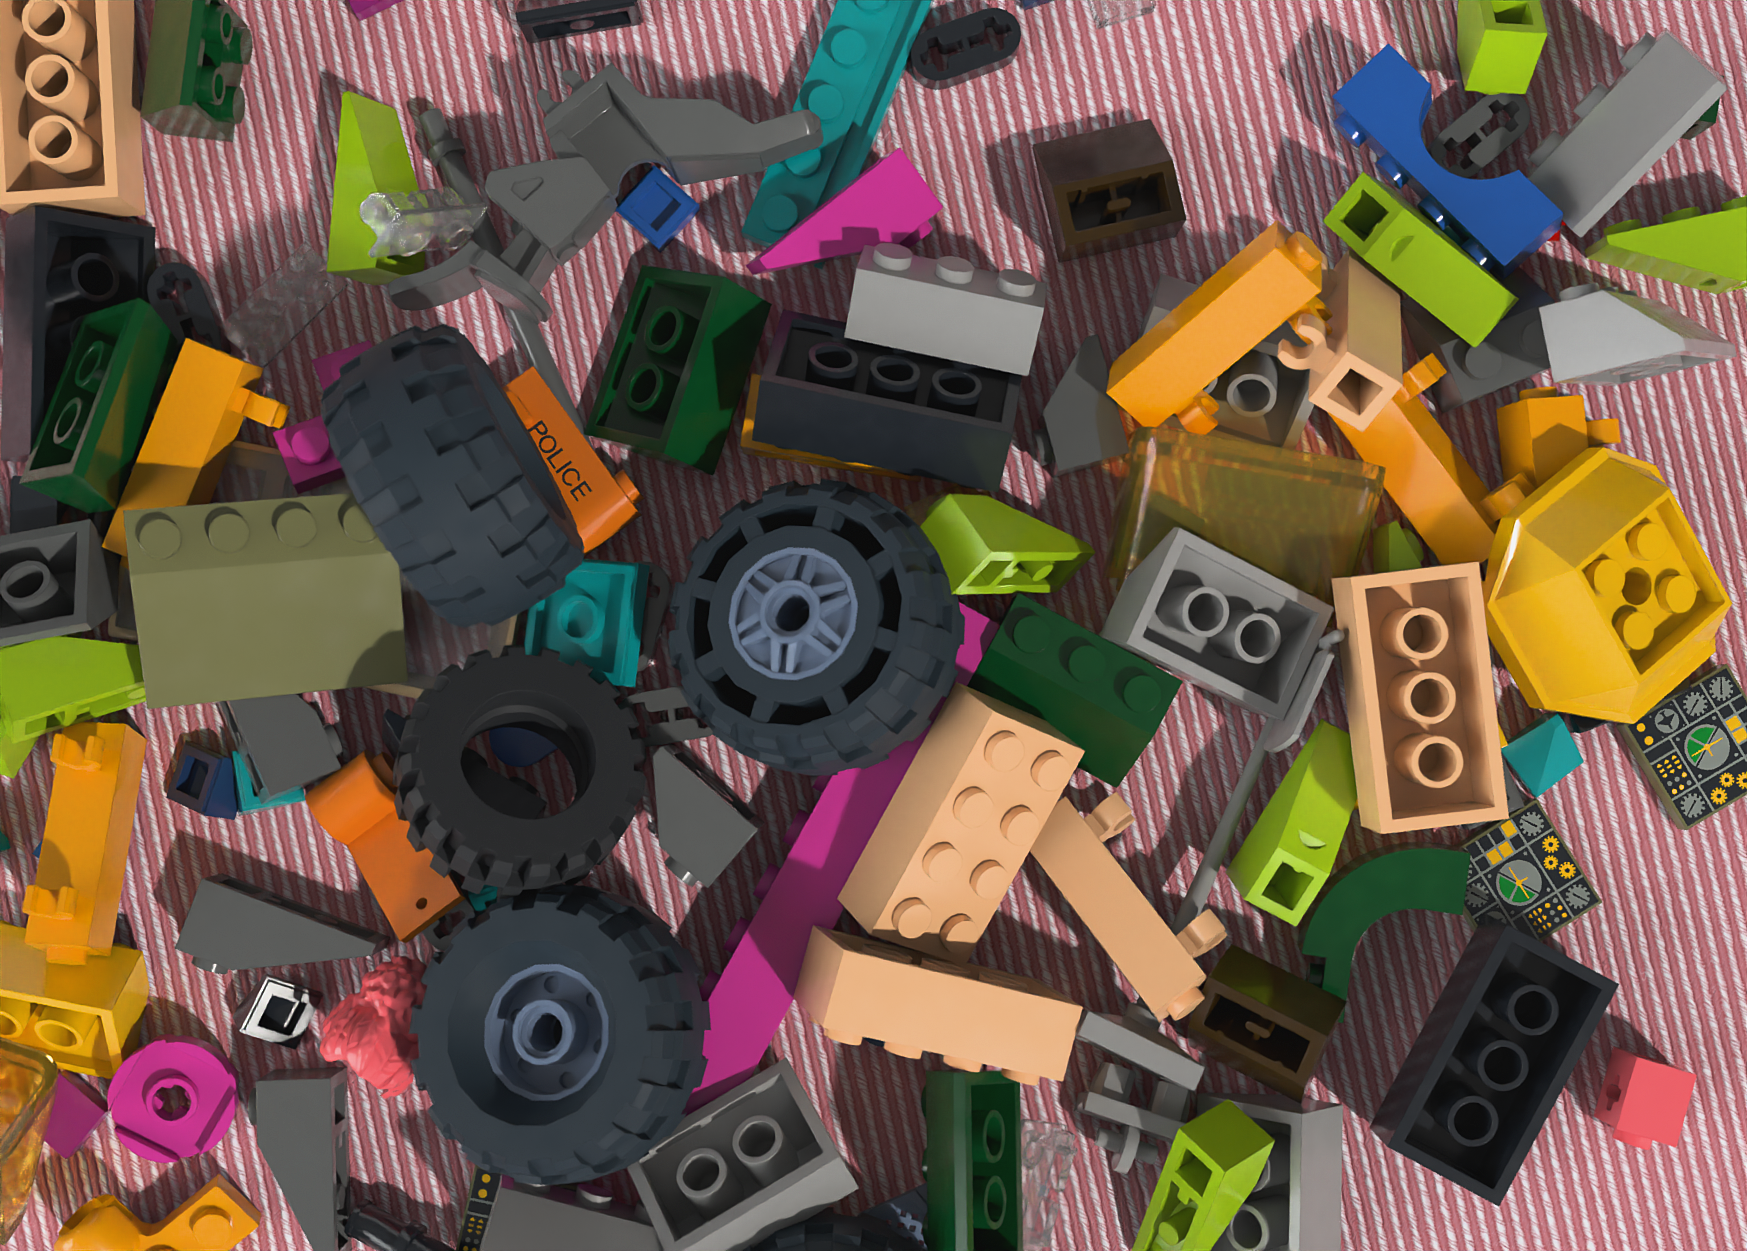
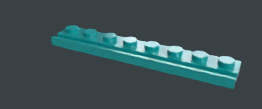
[741,0,934,270]

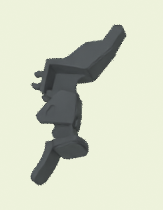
[388,63,824,324]

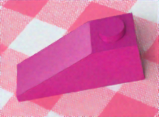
[746,147,943,275]

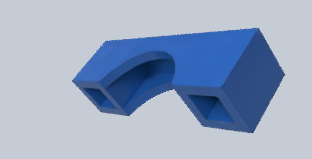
[1332,43,1563,280]

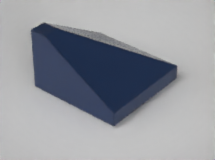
[166,740,238,820]

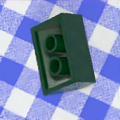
[584,265,772,476]
[19,298,178,513]
[967,593,1183,788]
[921,1069,1023,1251]

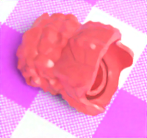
[319,955,428,1099]

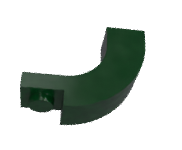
[1297,842,1471,1023]

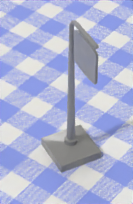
[1075,629,1345,1091]

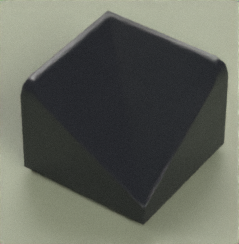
[10,476,69,534]

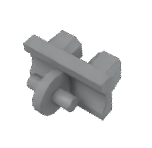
[1074,1062,1191,1174]

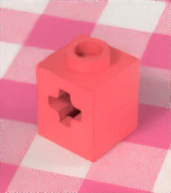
[1593,1046,1697,1150]

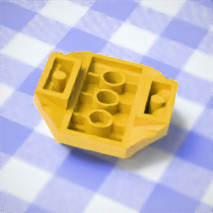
[1481,447,1732,724]

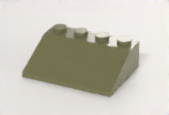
[123,493,408,709]

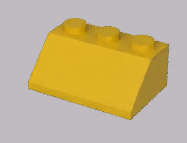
[0,920,150,1079]

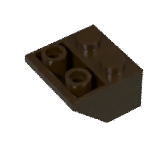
[1032,119,1187,263]
[1188,944,1347,1104]

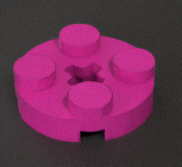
[107,1034,240,1163]

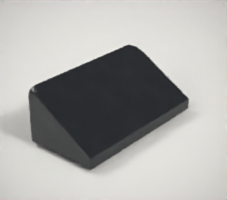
[515,0,644,43]

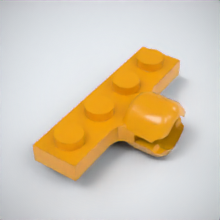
[54,1173,262,1251]

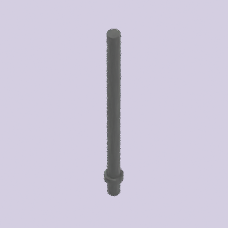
[419,108,595,451]

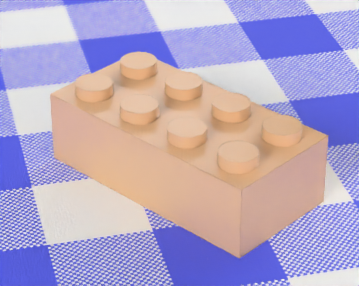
[0,0,146,218]
[1332,562,1509,834]
[837,682,1085,966]
[793,925,1083,1085]

